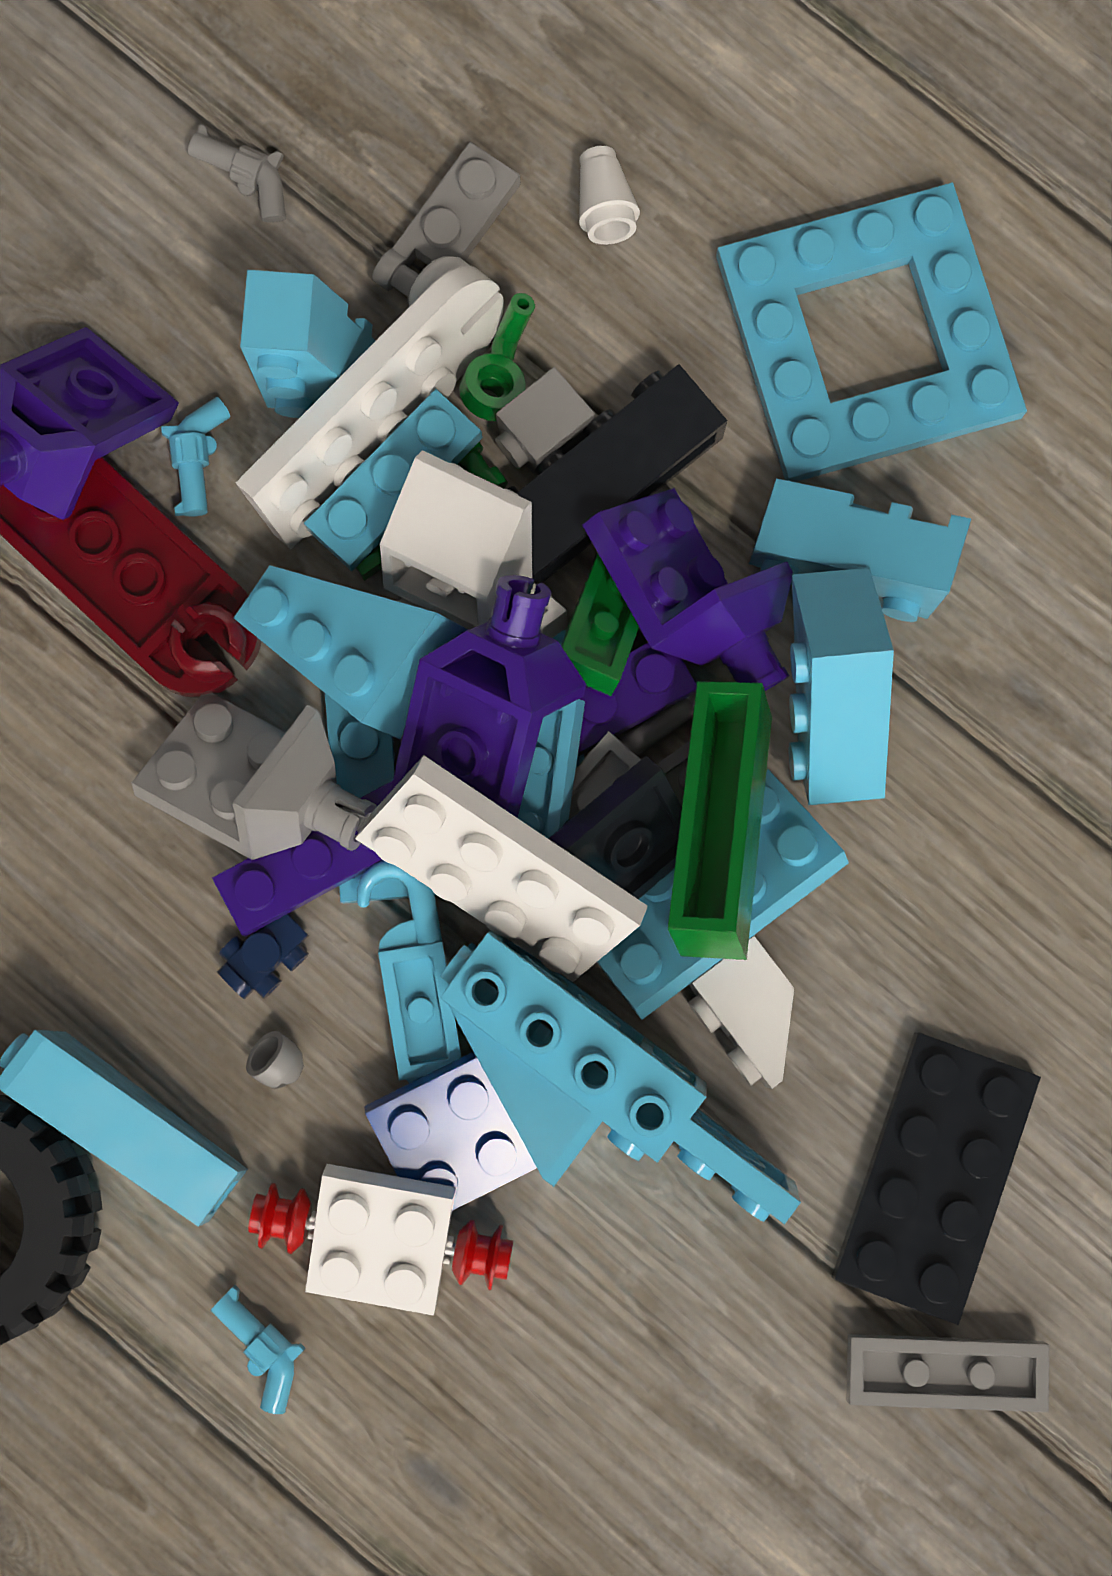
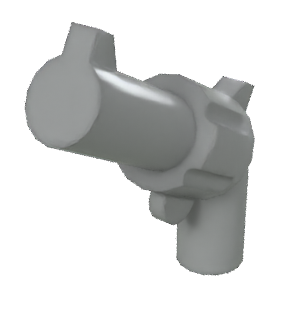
[188,124,286,222]

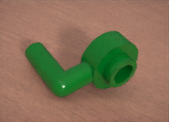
[459,293,535,421]

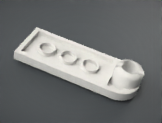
[236,256,504,549]

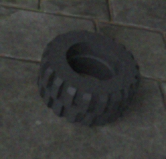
[0,1095,103,1345]

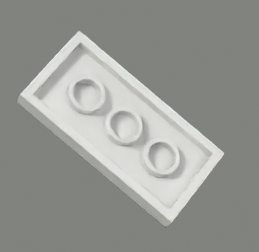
[355,755,648,982]

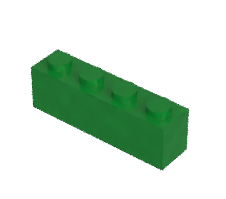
[668,681,772,960]

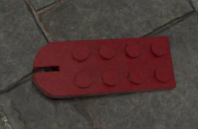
[0,457,262,698]

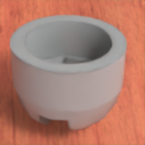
[246,1031,304,1089]

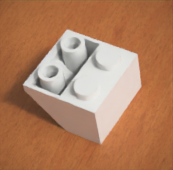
[380,450,532,630]

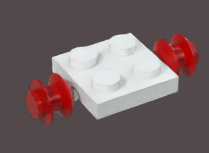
[248,1164,514,1316]

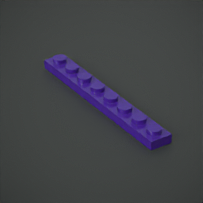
[212,643,697,937]

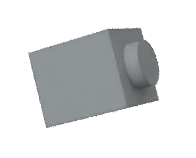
[495,366,595,477]

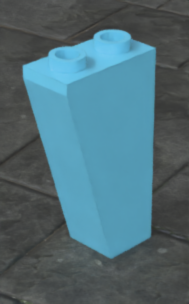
[0,1030,248,1227]

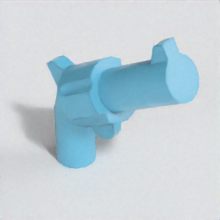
[161,397,231,517]
[210,1285,306,1414]

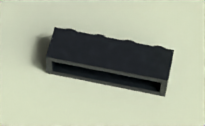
[507,364,728,585]

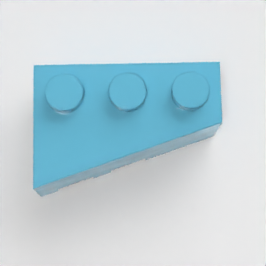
[240,270,376,418]
[749,478,971,622]
[234,565,468,739]
[788,567,894,805]

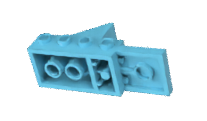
[440,931,801,1225]

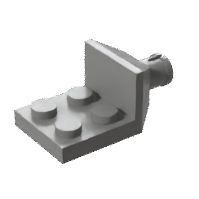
[131,693,377,860]

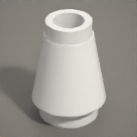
[579,146,640,245]

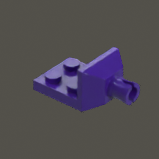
[0,327,179,520]
[582,488,793,691]
[391,575,587,818]

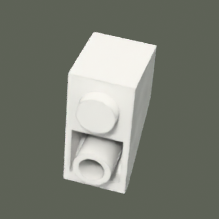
[688,936,794,1089]

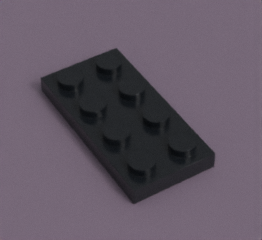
[832,1032,1041,1325]

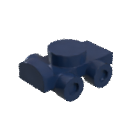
[217,914,309,999]

